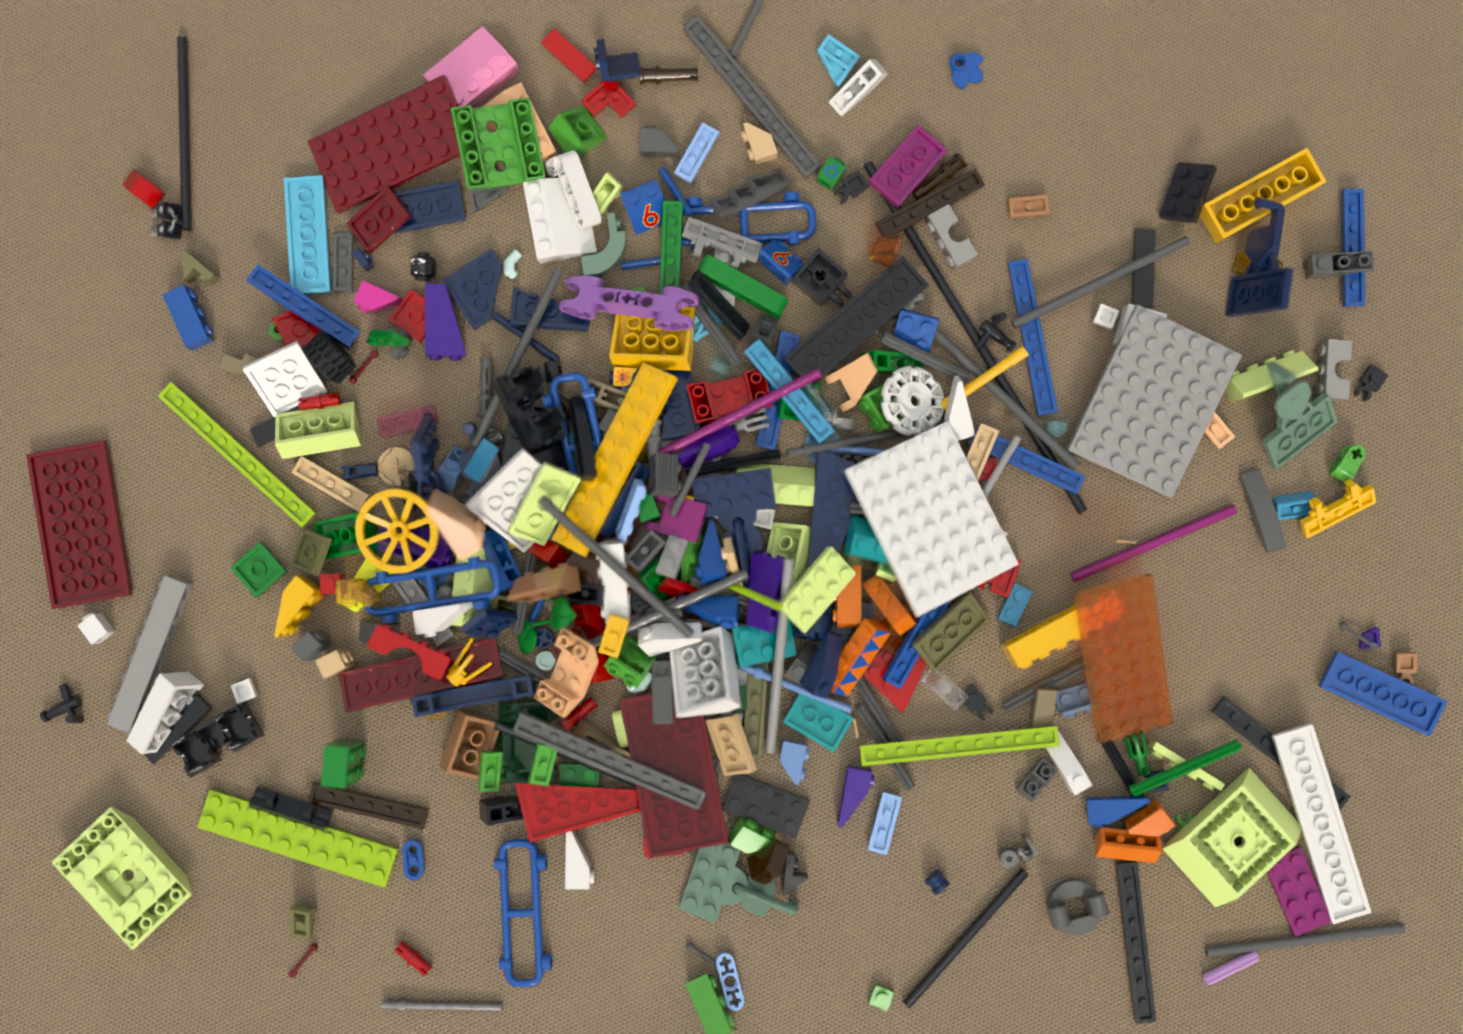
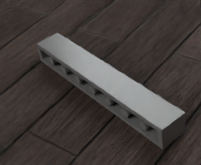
[107,576,194,733]

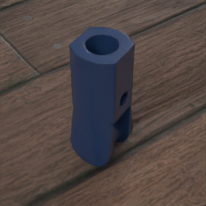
[341,463,379,479]

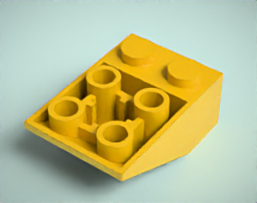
[274,575,324,638]

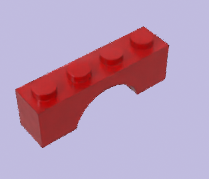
[571,604,614,683]
[366,623,451,681]

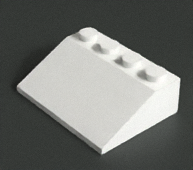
[523,178,597,264]
[670,626,741,718]

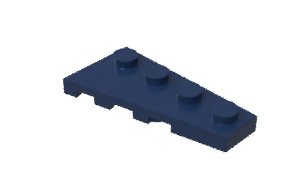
[510,287,590,332]
[662,370,700,441]

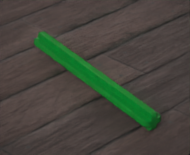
[1129,740,1242,796]

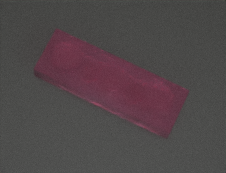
[376,405,440,438]

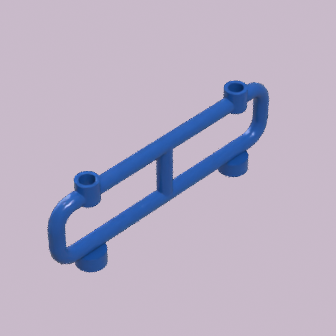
[682,192,816,250]
[543,372,602,493]
[362,556,501,624]
[494,839,552,987]

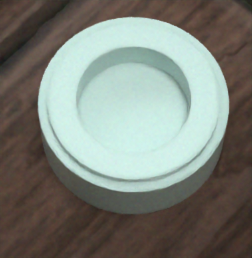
[536,650,556,671]

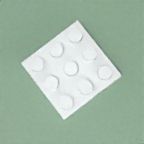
[243,341,327,417]

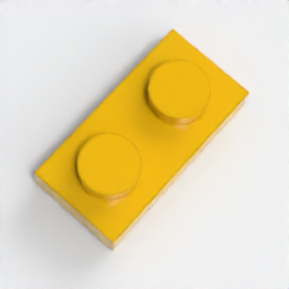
[599,613,630,658]

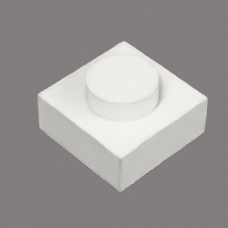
[1092,304,1119,330]
[230,678,258,704]

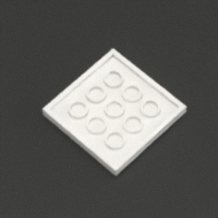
[466,448,575,553]

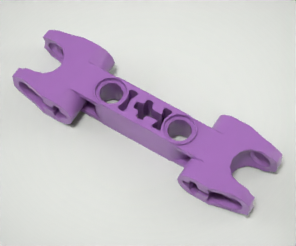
[559,275,699,331]

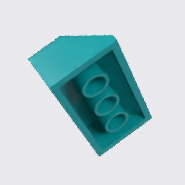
[843,515,890,565]

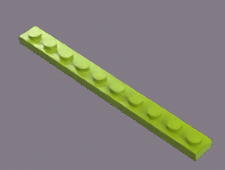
[158,382,317,528]
[859,726,1060,766]

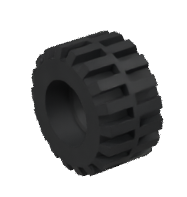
[302,332,356,384]

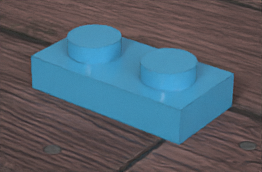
[997,583,1033,627]

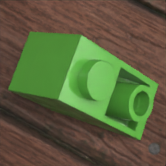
[729,816,776,854]

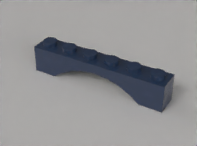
[411,674,536,717]

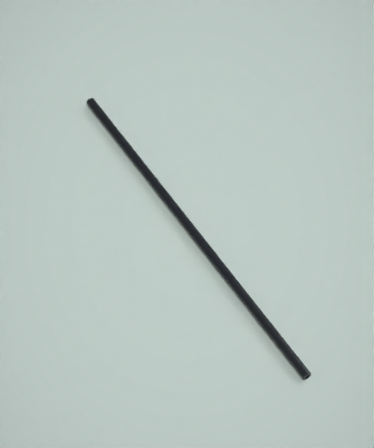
[863,161,1087,514]

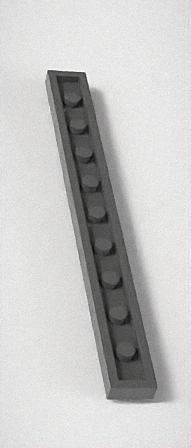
[683,16,821,179]
[513,711,707,810]

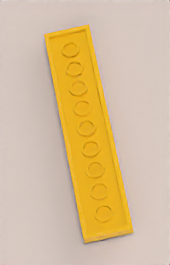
[552,363,678,557]

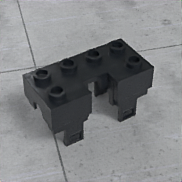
[492,365,567,454]
[170,701,265,778]

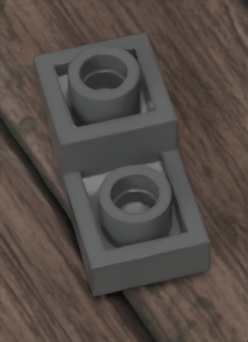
[1016,757,1058,802]

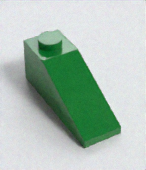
[861,350,923,374]

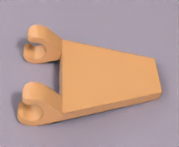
[825,353,877,412]

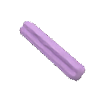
[1203,951,1260,985]

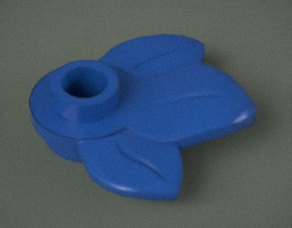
[949,52,984,90]

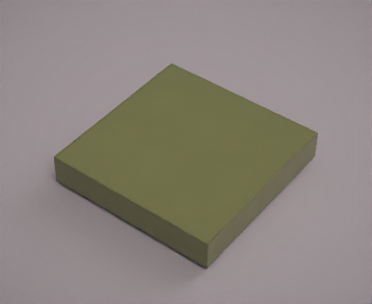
[291,528,332,577]

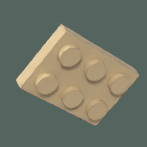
[705,713,757,776]

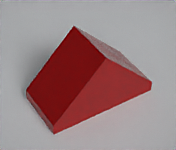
[122,169,165,209]
[528,540,570,569]

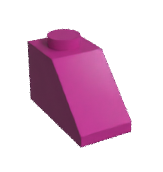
[353,281,402,314]

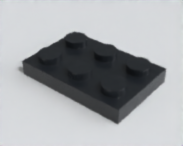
[1158,162,1217,223]

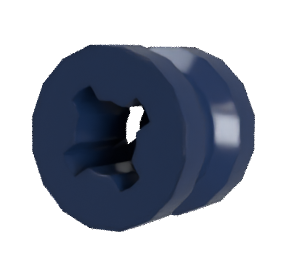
[536,628,555,648]
[924,869,950,895]

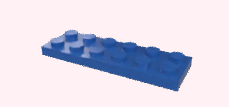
[1318,651,1448,737]

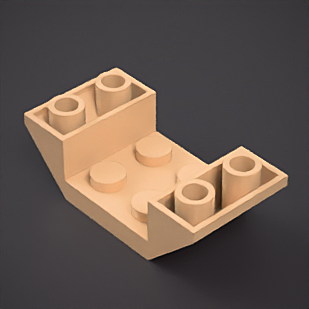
[534,627,598,718]

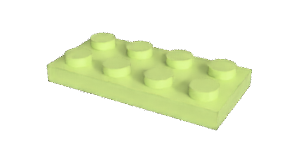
[508,462,580,546]
[780,546,856,633]

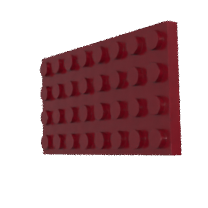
[308,74,460,214]
[26,440,133,609]
[620,694,728,859]

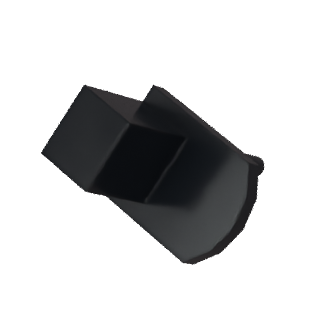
[630,594,652,614]

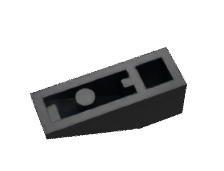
[550,581,605,606]
[479,796,524,826]

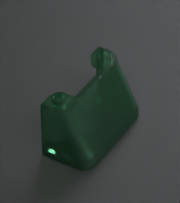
[497,700,559,783]

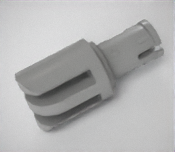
[729,408,770,432]

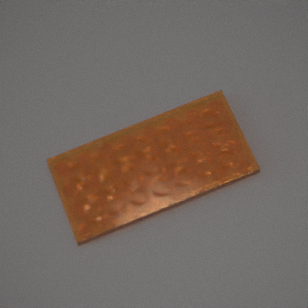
[1074,573,1173,744]

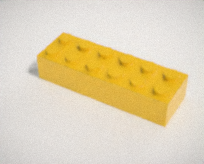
[1200,148,1327,244]
[1000,589,1125,669]

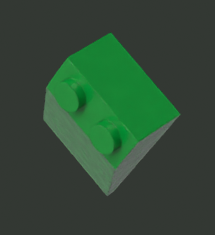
[313,511,379,560]

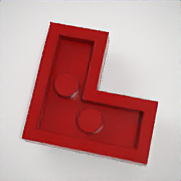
[581,81,636,118]

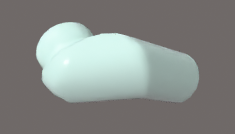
[503,249,522,279]
[626,671,652,693]

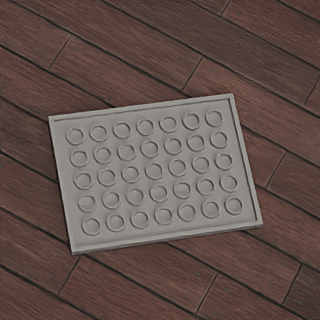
[1066,305,1242,498]

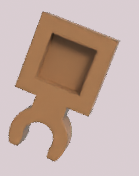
[1394,652,1418,685]

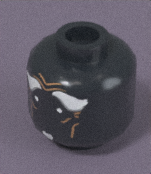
[410,252,436,281]

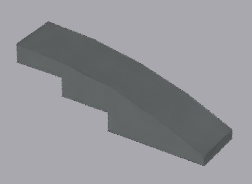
[710,170,790,218]
[1239,470,1286,553]

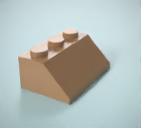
[508,563,581,603]
[439,709,499,779]

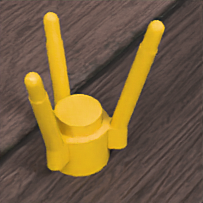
[446,637,492,687]

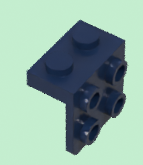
[594,39,641,82]

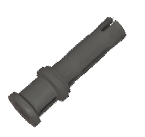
[477,357,495,418]

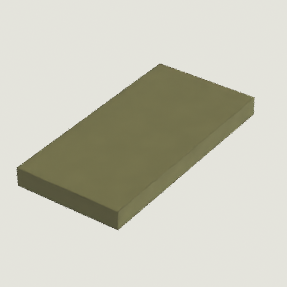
[911,591,990,673]

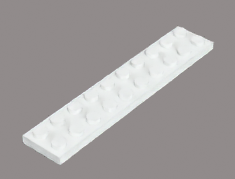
[1272,723,1371,924]

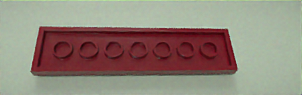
[339,638,504,713]

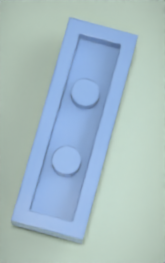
[674,122,720,184]
[615,478,646,541]
[867,791,902,855]

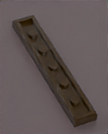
[875,168,985,241]
[308,782,429,829]

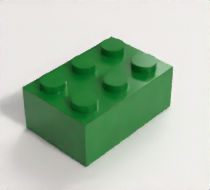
[321,738,366,788]

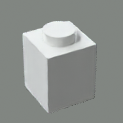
[78,613,115,645]

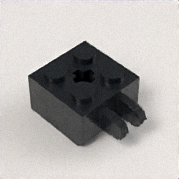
[792,248,852,307]

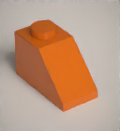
[1124,799,1175,837]

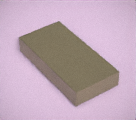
[1030,687,1057,727]

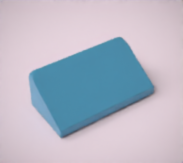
[463,438,501,483]
[1272,491,1315,521]

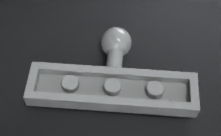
[392,579,455,646]

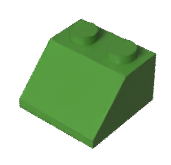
[548,107,607,156]

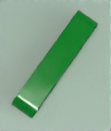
[697,255,789,318]

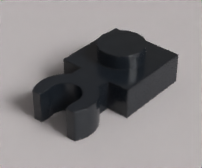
[834,171,870,205]
[1354,365,1389,402]
[958,685,993,721]

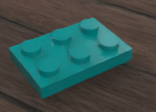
[731,618,797,667]
[783,694,854,752]

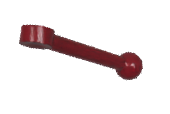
[349,350,378,384]
[288,943,318,978]

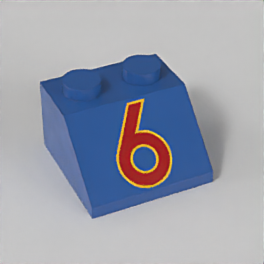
[620,179,665,235]
[758,239,803,286]

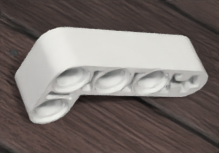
[546,150,601,230]

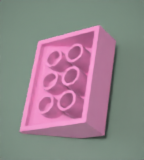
[423,26,520,108]

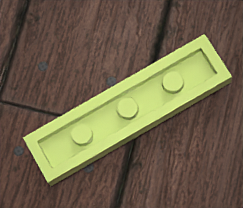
[1147,740,1225,791]

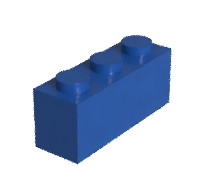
[162,285,214,351]

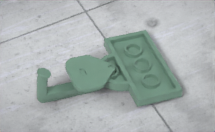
[1261,362,1338,470]
[679,841,800,923]

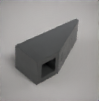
[1305,251,1374,279]

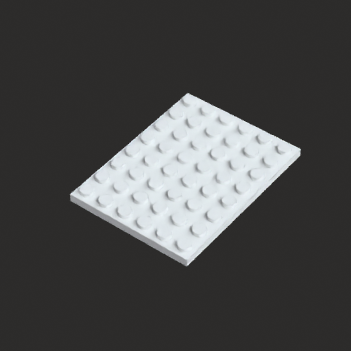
[844,421,1019,617]

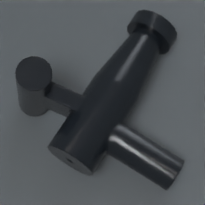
[976,312,1017,352]
[40,684,84,724]

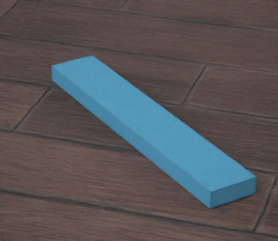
[744,339,835,443]

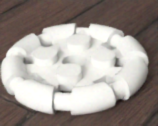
[881,366,944,436]

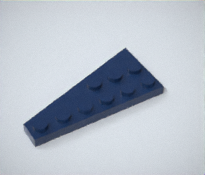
[808,450,859,569]

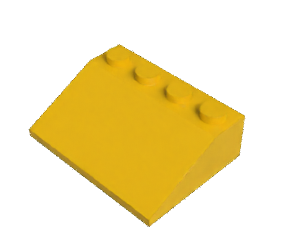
[609,306,695,371]

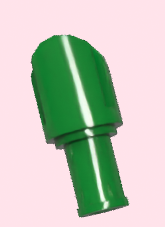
[1123,730,1151,776]

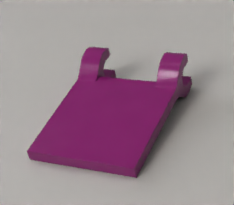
[645,496,707,543]

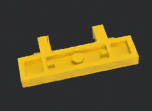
[1299,479,1376,538]

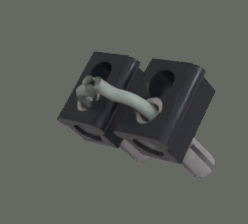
[149,201,181,240]

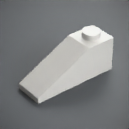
[829,59,889,117]
[944,376,975,441]
[413,602,472,638]
[638,622,702,657]
[1045,731,1092,795]
[565,830,595,889]

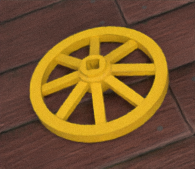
[355,489,439,573]

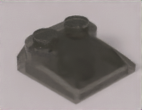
[399,469,419,516]

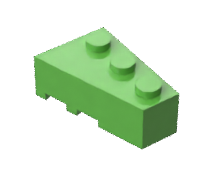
[685,973,737,1034]

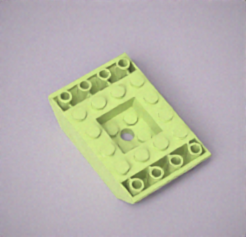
[1162,768,1301,907]
[52,807,193,950]

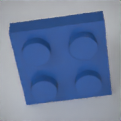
[893,309,939,353]

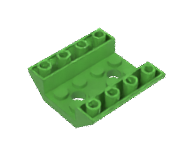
[451,98,545,190]

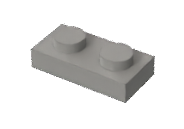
[656,535,689,579]

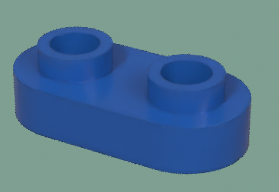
[402,839,425,880]

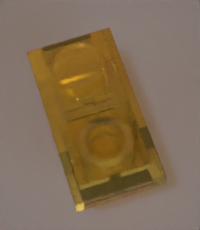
[335,578,382,608]

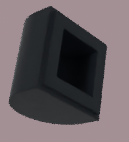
[544,361,563,384]

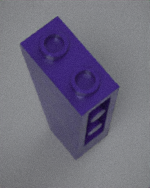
[425,283,466,361]
[376,526,455,568]
[747,551,794,634]

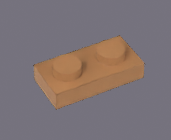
[1008,194,1050,219]

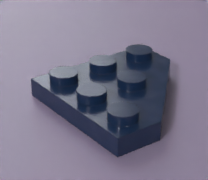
[442,249,503,331]

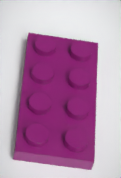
[868,125,948,208]
[1266,846,1331,937]

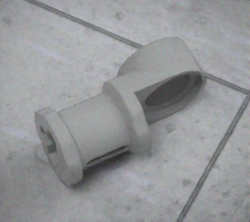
[817,407,854,431]

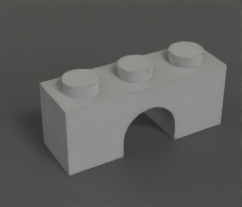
[926,204,978,270]
[1316,339,1352,402]

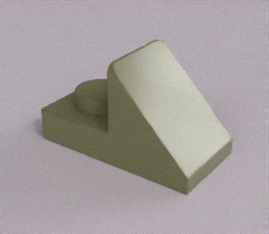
[181,250,220,284]
[289,904,317,939]

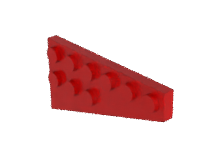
[863,598,956,713]
[515,783,640,842]

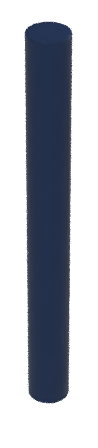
[493,312,560,362]

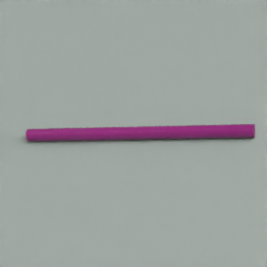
[658,368,822,454]
[1070,504,1237,582]

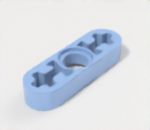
[715,951,744,1011]

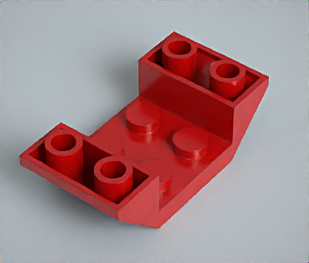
[686,369,773,424]

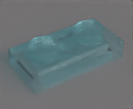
[801,382,833,417]

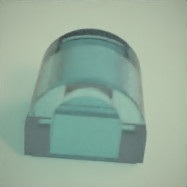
[708,355,731,379]
[1044,421,1068,438]

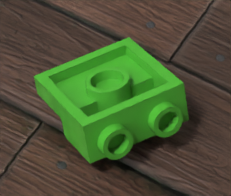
[859,383,902,433]
[604,634,658,688]

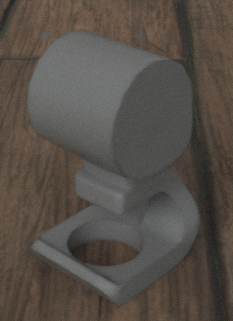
[998,834,1037,868]

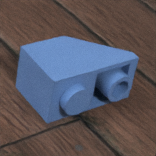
[438,446,468,494]
[779,739,810,785]

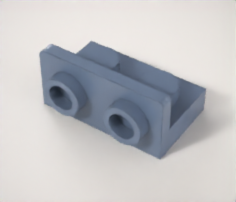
[1055,681,1100,718]

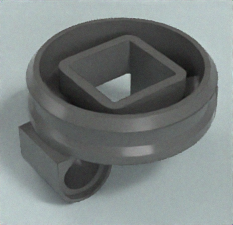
[1046,878,1110,935]

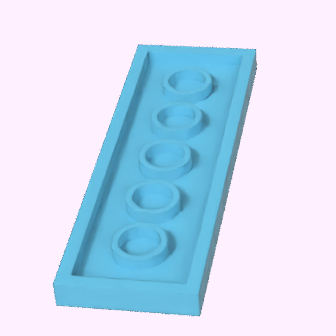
[284,175,332,295]

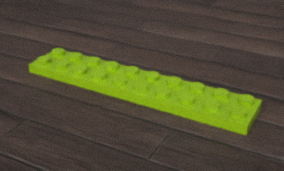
[197,788,399,888]

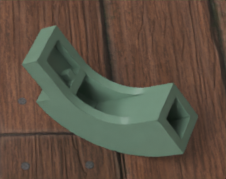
[581,212,627,277]

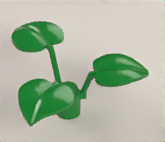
[518,565,577,655]

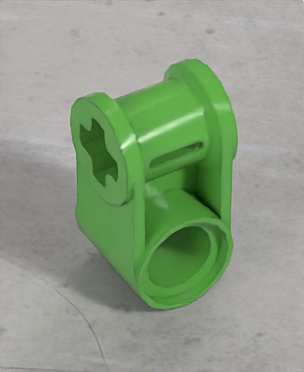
[1329,445,1366,482]

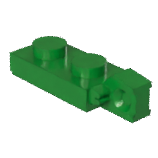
[366,329,410,348]

